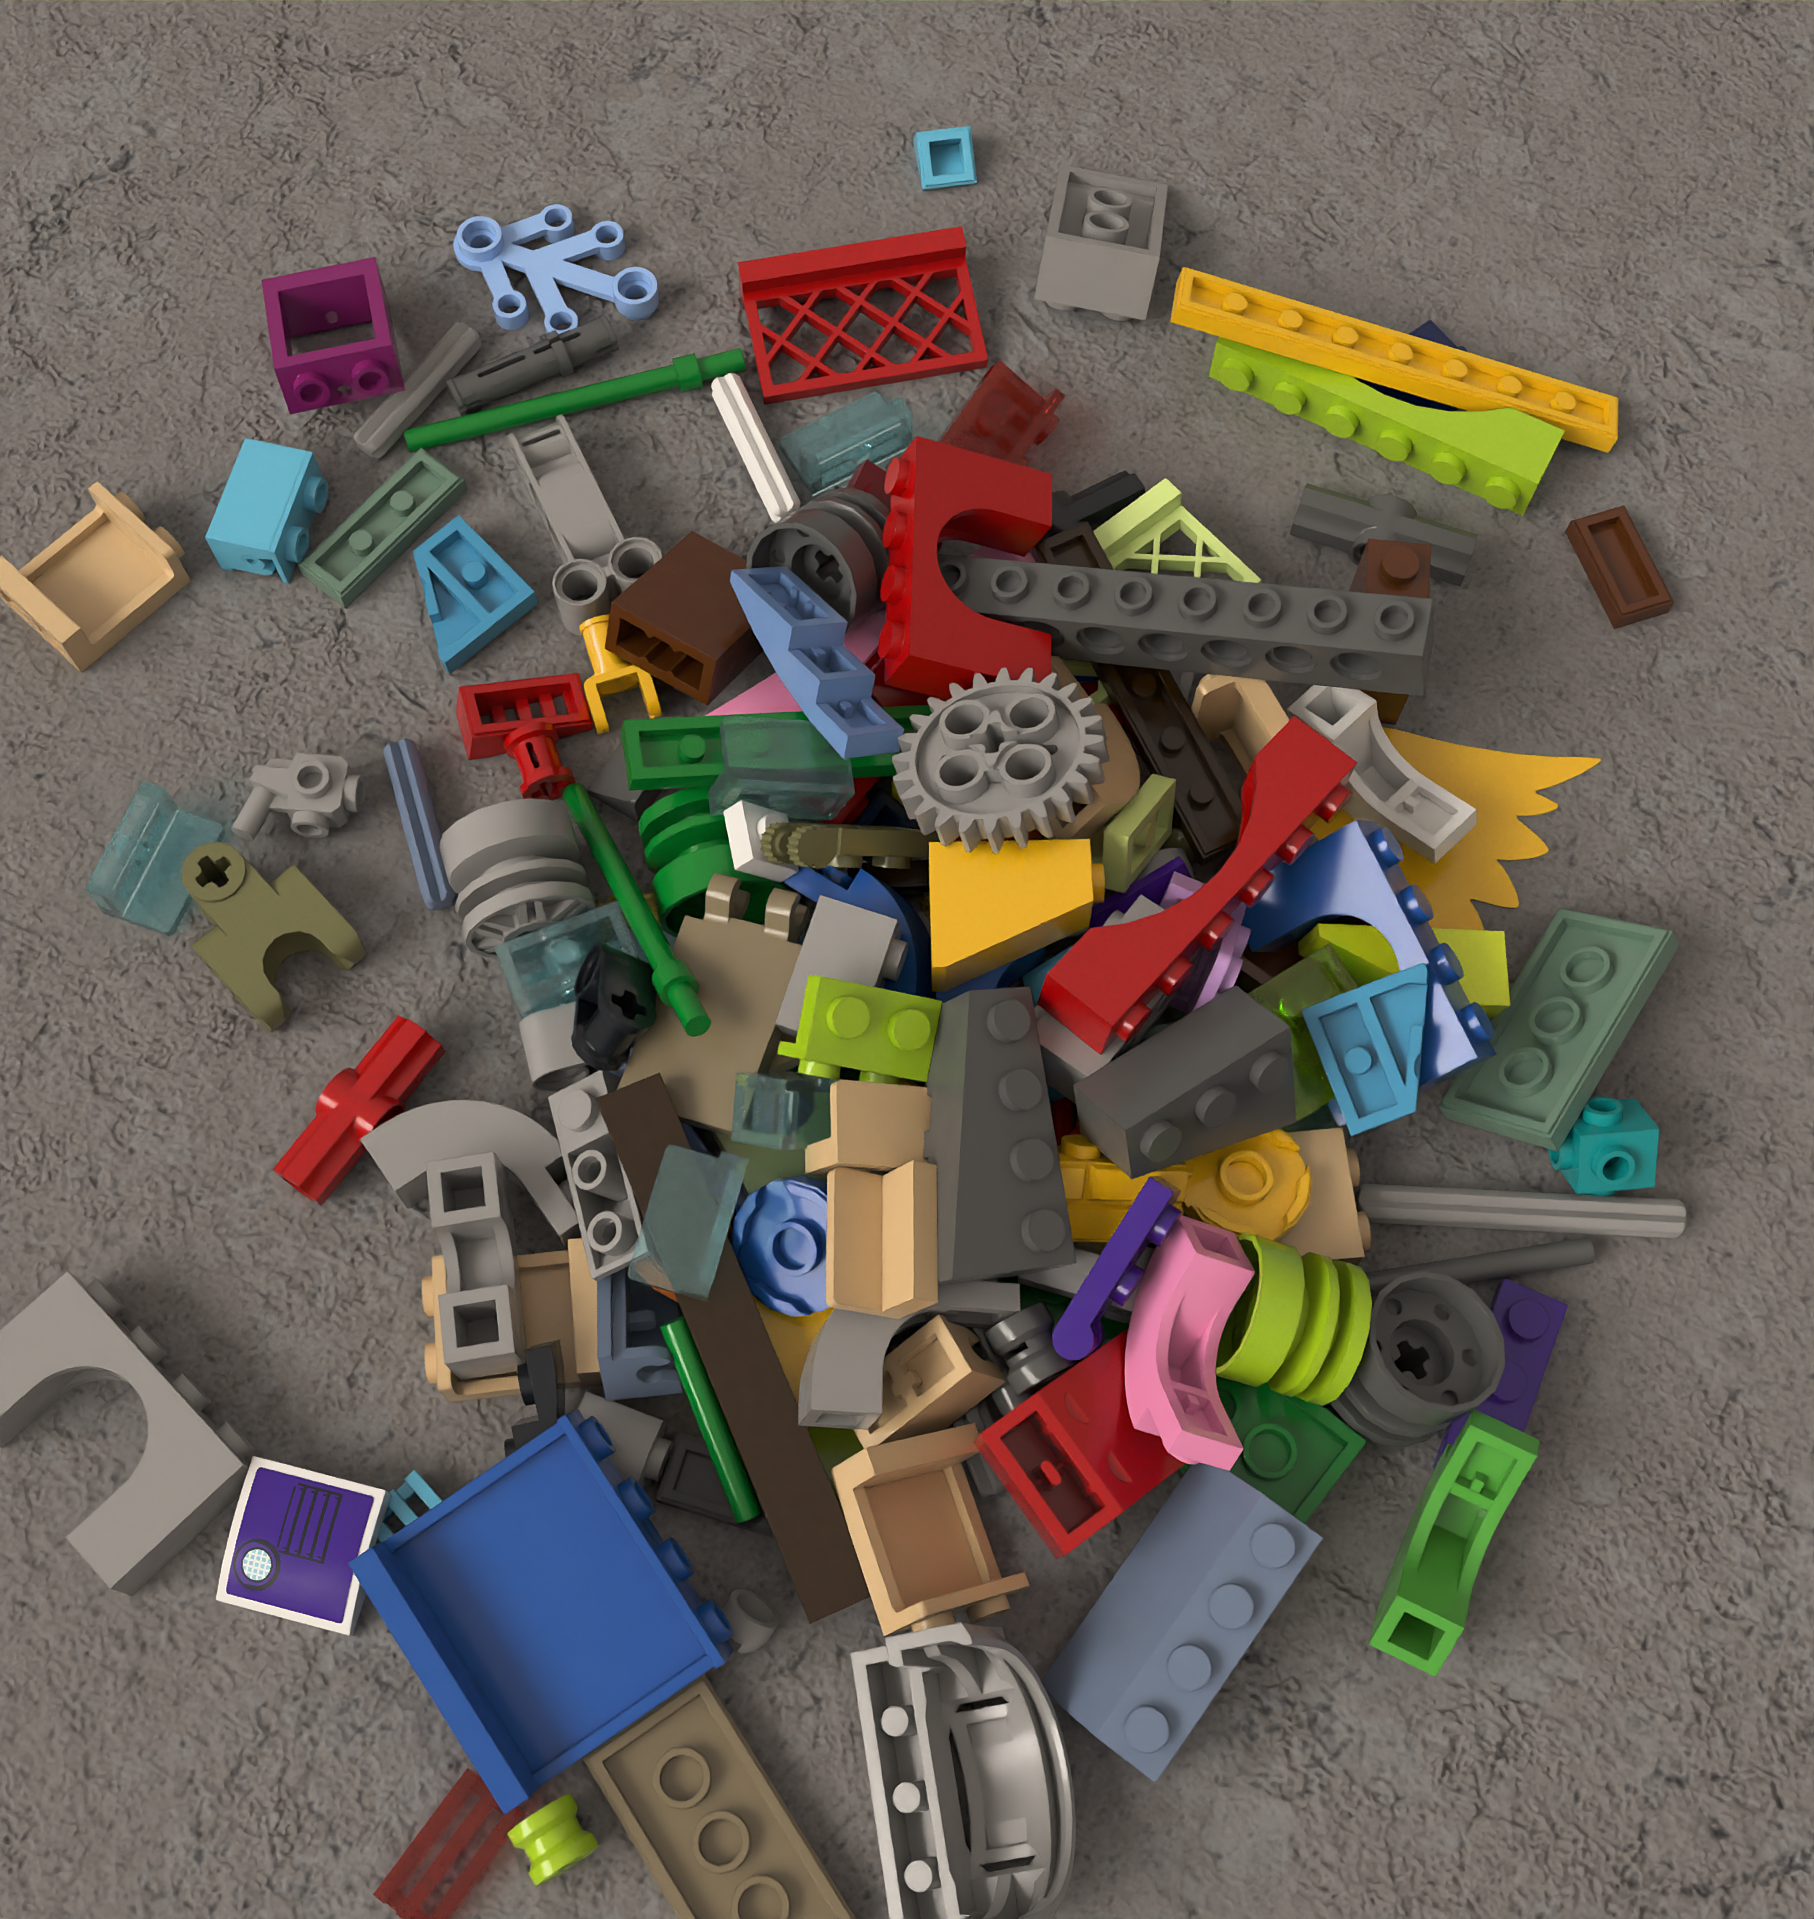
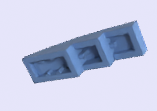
[730,566,904,759]

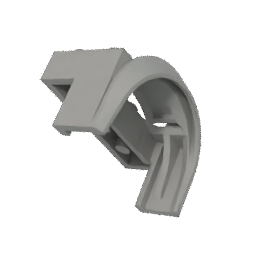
[851,1622,1076,1919]

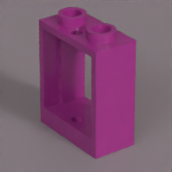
[261,257,405,414]

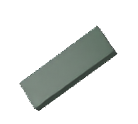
[298,448,467,609]

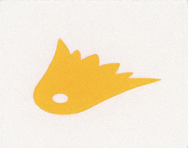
[1310,727,1601,930]

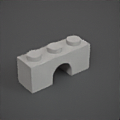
[426,1151,527,1380]

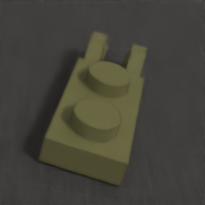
[760,822,939,869]

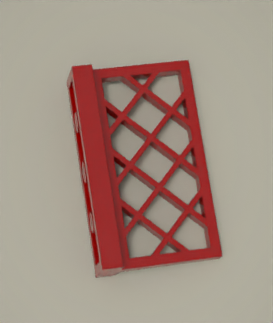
[738,226,988,405]

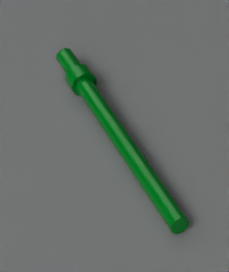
[404,348,746,453]
[562,783,711,1037]

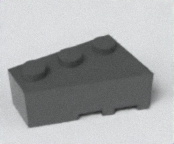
[1073,985,1296,1179]

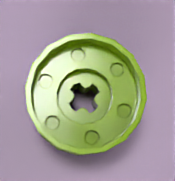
[1216,1232,1372,1406]

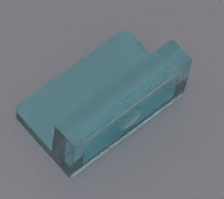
[780,392,913,497]
[708,716,855,820]
[84,781,226,936]
[628,1145,749,1302]

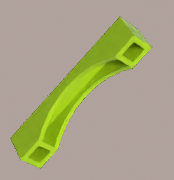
[1209,337,1565,516]

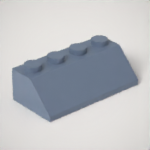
[1041,1462,1323,1783]

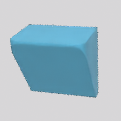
[913,126,977,191]

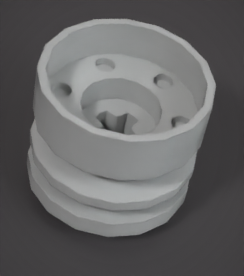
[439,798,598,958]

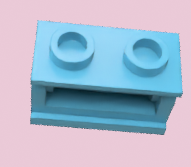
[205,438,328,583]

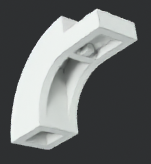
[1287,685,1477,864]

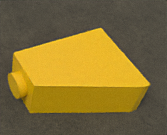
[929,839,1105,992]

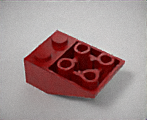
[973,1328,1186,1559]

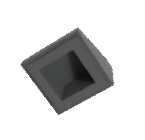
[587,743,662,822]

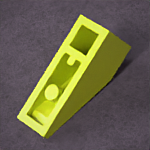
[1298,923,1510,1019]

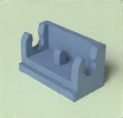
[597,1264,682,1401]

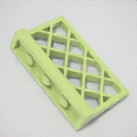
[1061,478,1262,705]

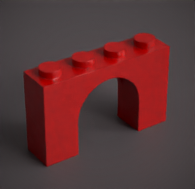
[878,436,1052,700]

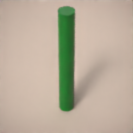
[660,1316,762,1523]

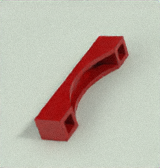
[1037,715,1358,1055]

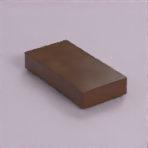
[1565,505,1674,629]

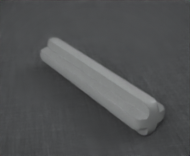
[354,322,482,460]

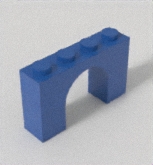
[1241,820,1497,1127]

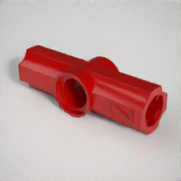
[273,1015,446,1206]

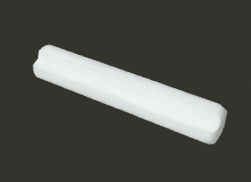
[711,373,800,523]

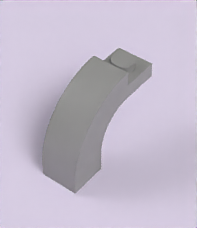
[360,1100,582,1250]
[798,1278,1020,1430]

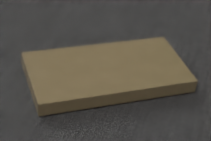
[583,1674,857,1919]

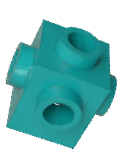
[1548,1096,1659,1196]

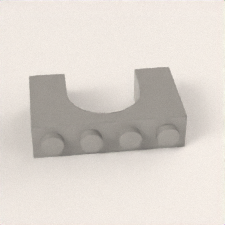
[0,1271,255,1596]

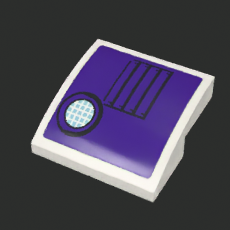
[216,1456,392,1636]

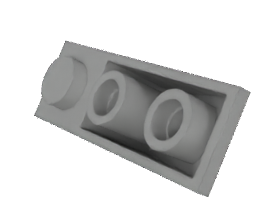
[548,1070,654,1281]

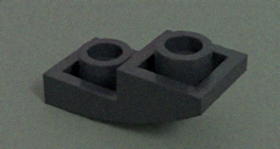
[504,1339,565,1457]

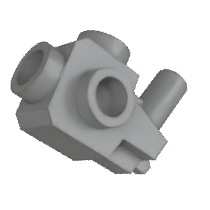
[231,753,365,841]

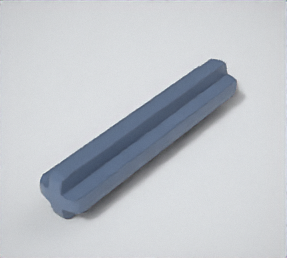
[383,739,458,911]

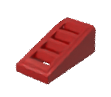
[456,673,593,760]

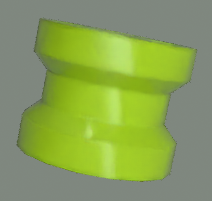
[507,1793,600,1887]

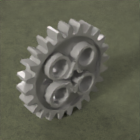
[892,668,1109,853]

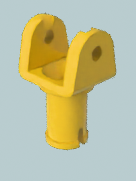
[579,614,662,735]

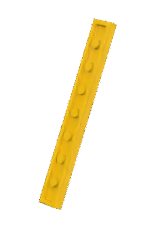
[1170,267,1619,453]

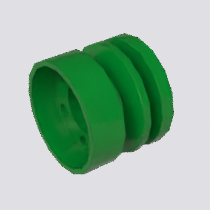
[638,784,790,937]

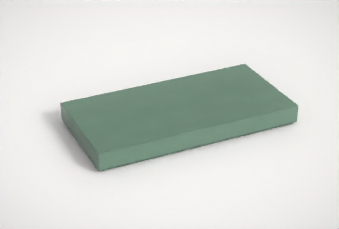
[1438,908,1680,1152]

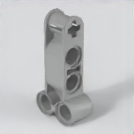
[507,414,662,636]

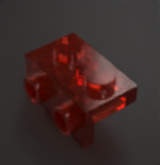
[937,360,1065,467]

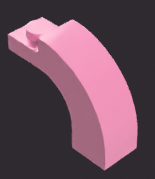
[1124,1215,1255,1471]

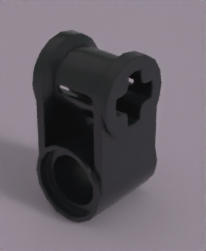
[571,941,657,1072]

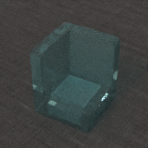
[731,1071,843,1150]

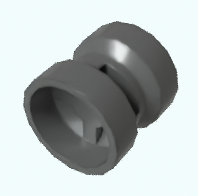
[984,1302,1077,1397]

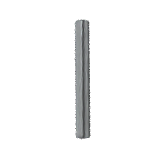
[1355,1184,1687,1238]

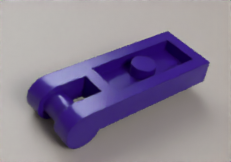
[1052,1176,1182,1360]

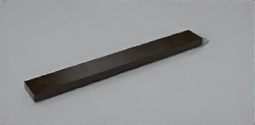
[595,1073,871,1624]

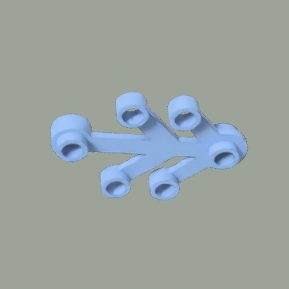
[453,204,659,334]

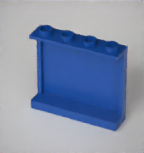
[348,1410,734,1815]

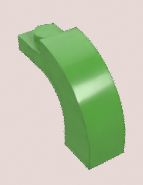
[1369,1409,1540,1677]

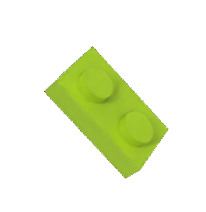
[777,974,942,1085]

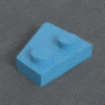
[413,515,539,674]
[1301,962,1429,1136]

